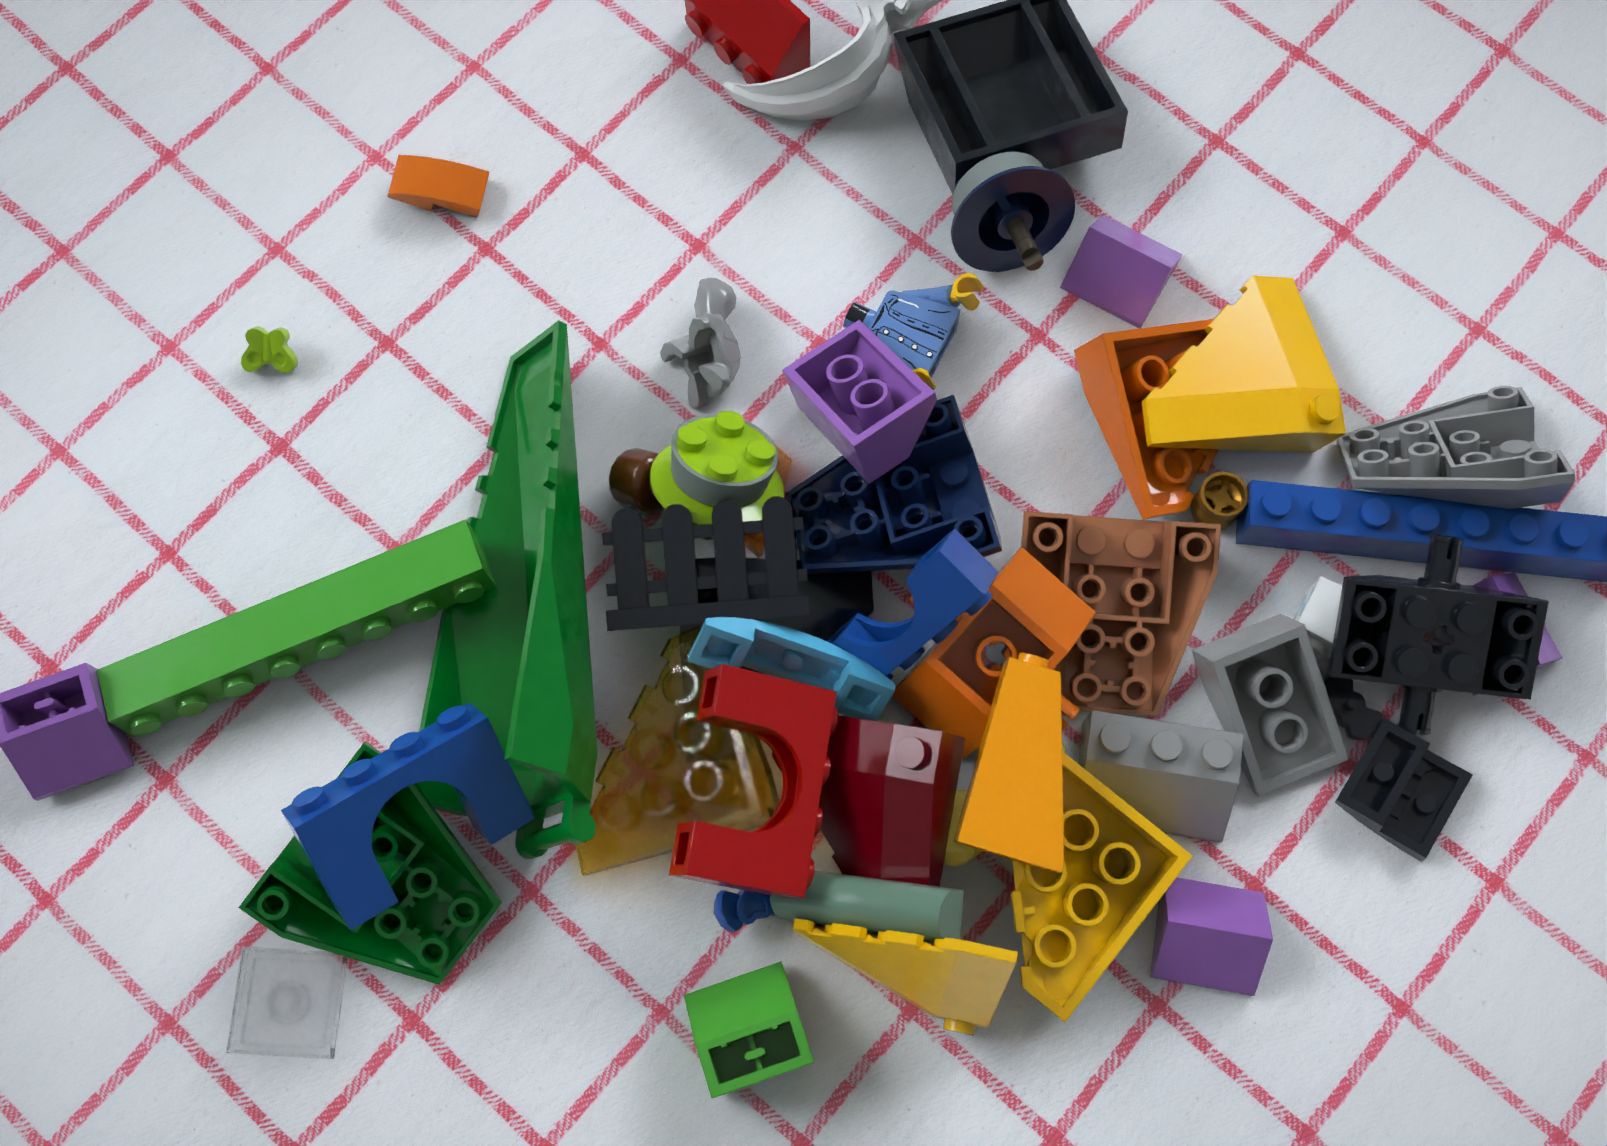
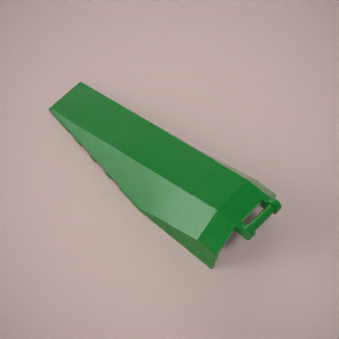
[416,320,598,859]

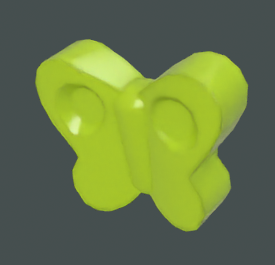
[241,327,298,373]

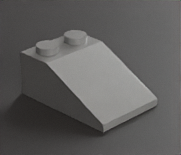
[1192,614,1349,797]

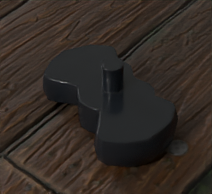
[1323,674,1383,741]

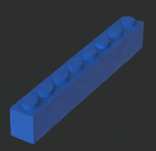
[1236,480,1607,582]

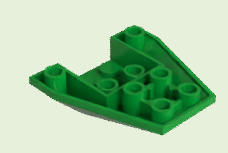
[238,741,502,985]

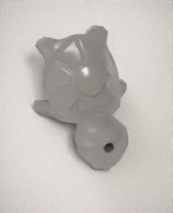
[660,278,741,408]

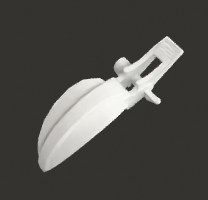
[723,0,943,121]

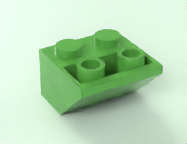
[684,961,815,1098]

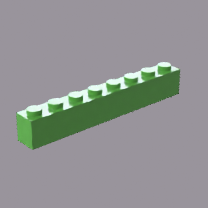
[96,519,496,736]

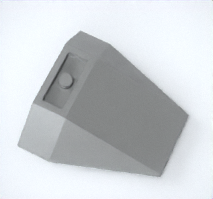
[1337,386,1575,509]

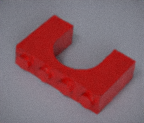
[669,664,838,898]

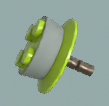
[650,411,784,540]

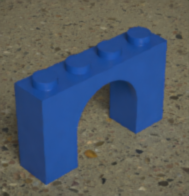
[281,703,535,930]

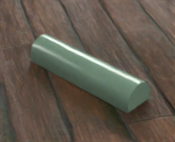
[770,870,964,943]

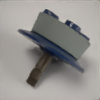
[951,150,1075,272]

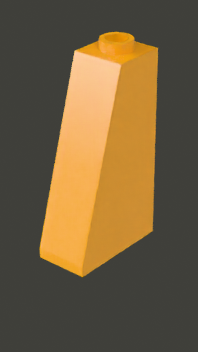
[953,653,1064,873]

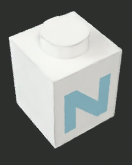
[1293,576,1342,660]

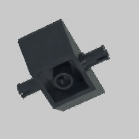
[1328,534,1549,735]

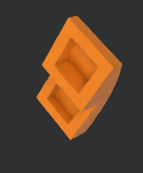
[387,155,490,218]

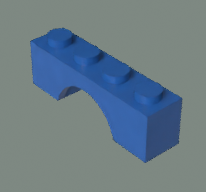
[827,528,998,680]

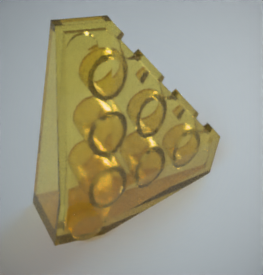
[575,626,780,875]

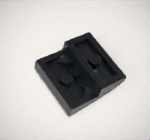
[1335,718,1473,862]

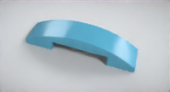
[687,617,895,721]

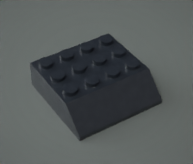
[893,0,1128,195]

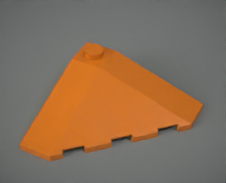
[1074,319,1219,520]

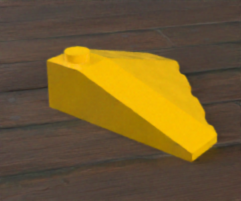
[1142,275,1346,453]
[1010,751,1193,1022]
[793,918,1018,1036]

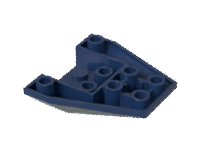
[786,395,1002,574]

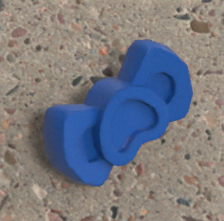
[713,890,776,933]

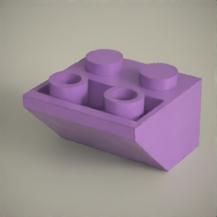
[0,663,134,801]

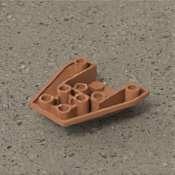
[1021,511,1221,716]

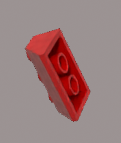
[685,0,810,84]

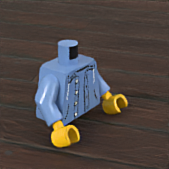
[843,273,984,390]

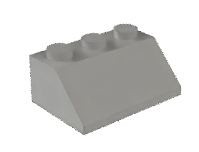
[1078,710,1244,843]

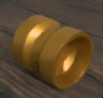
[1190,471,1249,531]

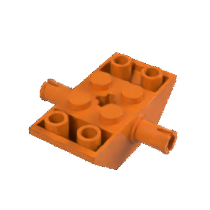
[892,547,1096,760]

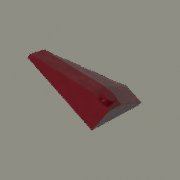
[772,716,965,944]

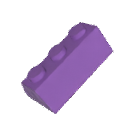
[782,320,937,484]

